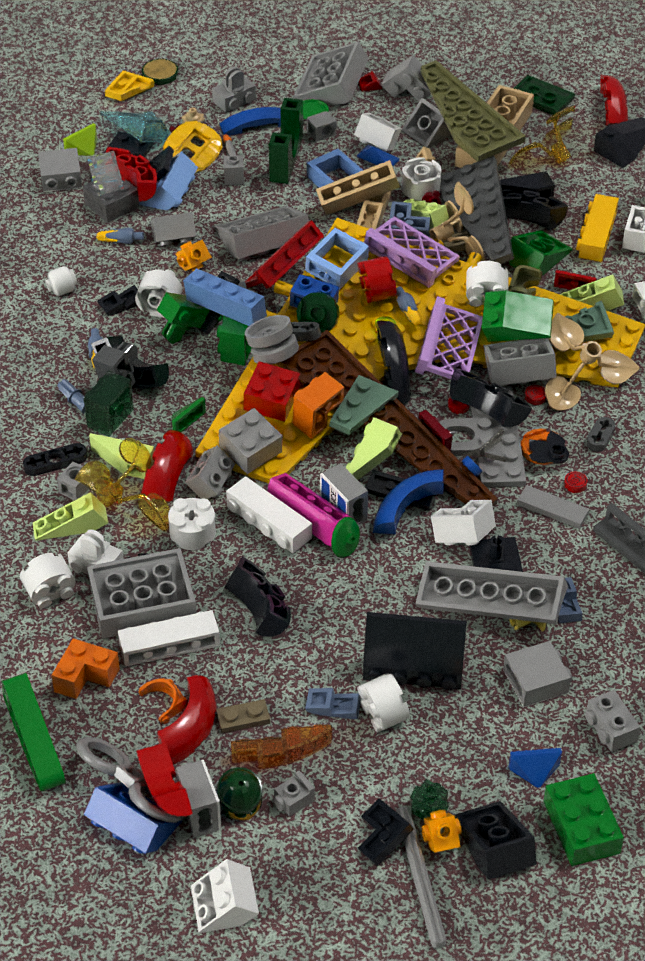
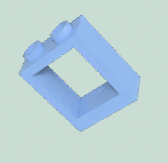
[305,228,369,290]

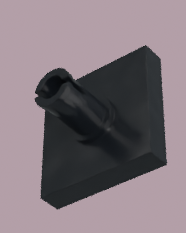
[469,535,523,572]

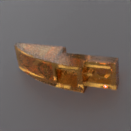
[231,724,332,769]

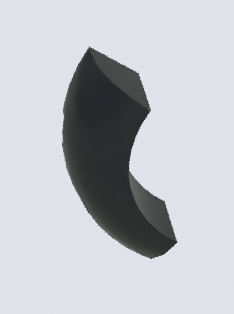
[502,190,568,231]
[377,321,411,404]
[91,335,169,389]
[450,368,532,427]
[224,556,291,637]

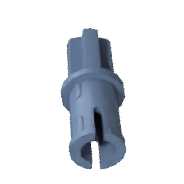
[57,379,93,414]

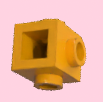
[175,239,212,271]
[421,810,461,853]

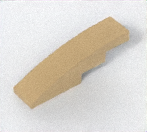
[357,190,393,230]

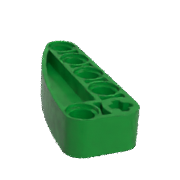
[1,673,66,792]

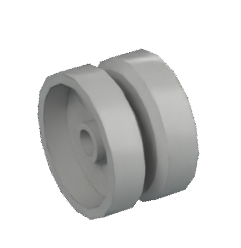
[245,315,299,364]

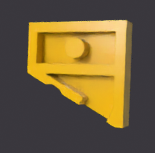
[105,71,154,101]

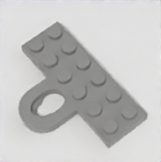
[439,386,526,487]

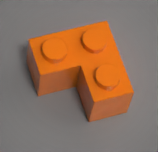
[292,372,344,439]
[51,638,120,699]

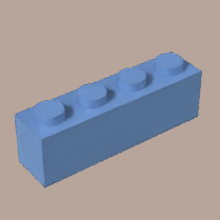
[183,268,267,326]

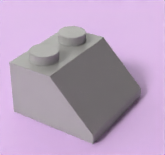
[402,98,451,148]
[150,212,196,246]

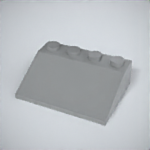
[293,41,368,106]
[214,206,309,260]
[87,548,196,639]

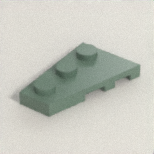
[549,300,614,346]
[329,375,399,435]

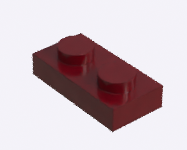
[418,410,453,452]

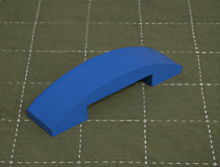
[220,107,281,136]

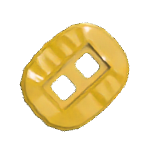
[163,121,222,173]

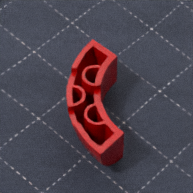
[600,75,628,126]
[104,147,157,202]
[140,430,193,501]
[157,675,216,765]
[136,742,193,816]

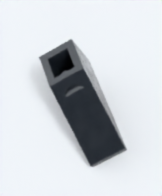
[500,171,555,199]

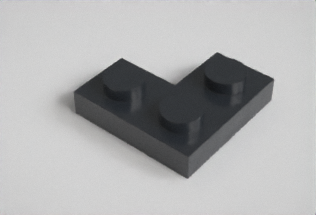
[358,798,414,867]

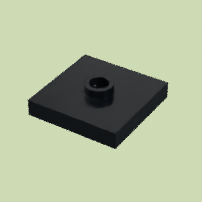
[150,146,174,181]

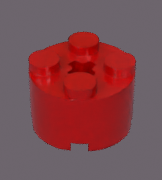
[357,256,397,304]

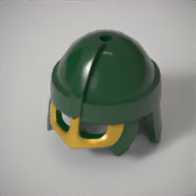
[215,767,263,820]

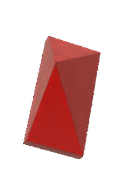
[554,270,597,290]

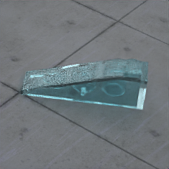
[99,111,170,142]

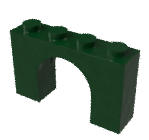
[269,97,303,184]

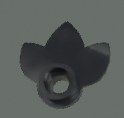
[529,431,569,464]

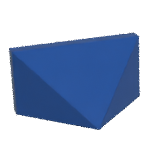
[357,145,399,166]
[509,748,562,788]

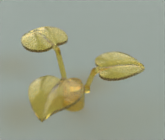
[509,105,575,165]
[75,438,170,532]

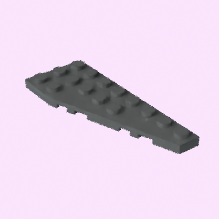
[441,156,514,264]

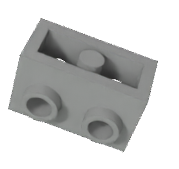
[185,445,236,499]
[585,690,640,752]

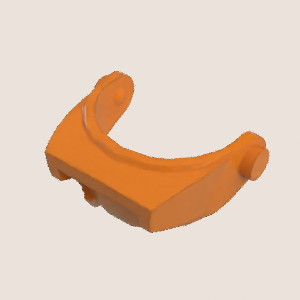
[138,678,188,724]

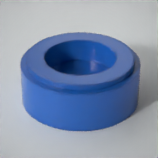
[461,456,483,477]

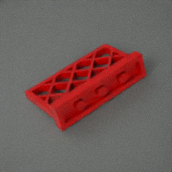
[245,220,324,289]

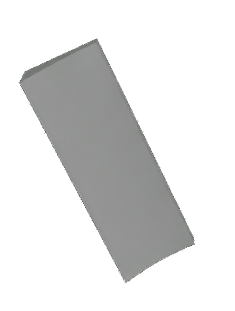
[415,561,568,624]

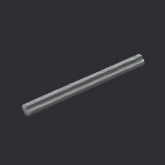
[396,806,446,948]

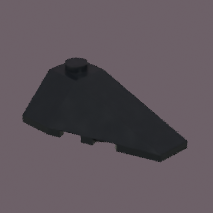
[594,117,645,168]

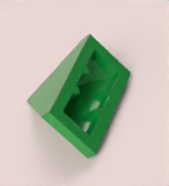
[172,397,206,433]

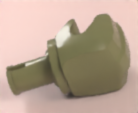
[509,265,542,296]

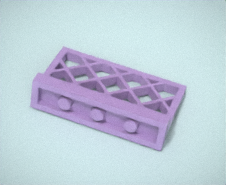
[364,216,460,288]
[415,296,483,379]

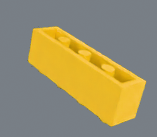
[576,194,619,262]

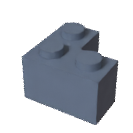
[389,201,430,249]

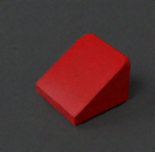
[358,70,383,92]

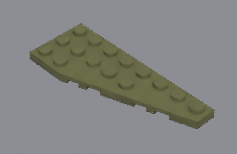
[421,60,526,162]

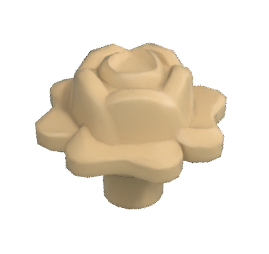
[182,108,205,123]

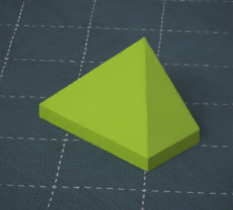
[63,123,97,156]

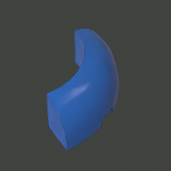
[373,469,444,534]

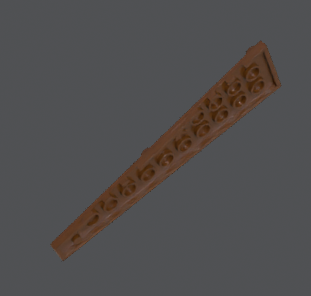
[276,330,498,506]

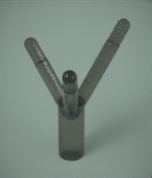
[462,429,507,462]

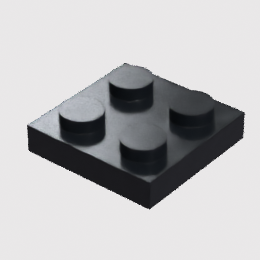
[103,131,154,158]

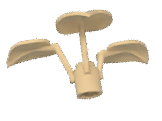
[429,181,485,261]
[545,313,640,411]

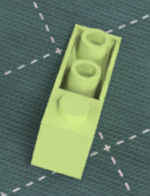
[403,199,449,234]
[560,275,624,311]
[346,418,402,480]
[89,433,155,479]
[33,492,108,541]

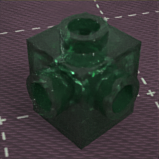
[410,779,450,820]

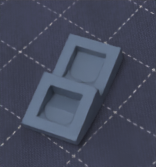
[558,577,583,623]
[305,688,361,719]

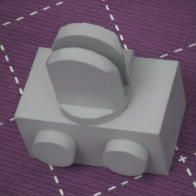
[212,66,256,113]

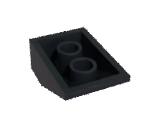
[454,801,537,879]

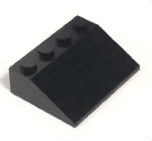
[363,612,467,690]

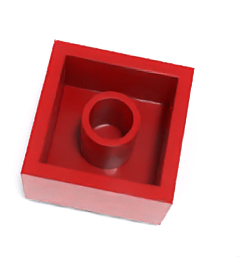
[243,361,300,422]

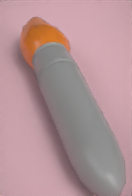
[223,134,236,156]

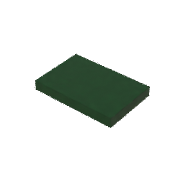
[513,75,575,116]

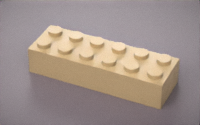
[455,85,534,168]

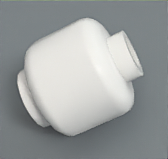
[45,266,77,296]

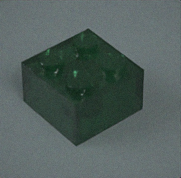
[84,371,134,437]

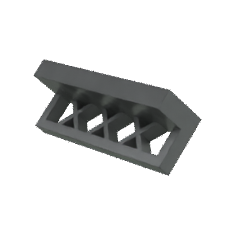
[593,503,645,573]

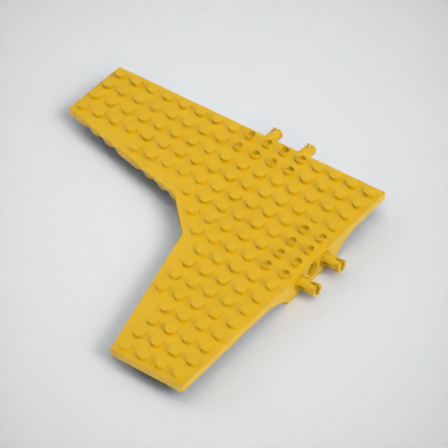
[195,218,645,484]

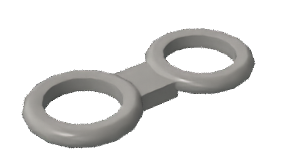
[76,737,184,823]

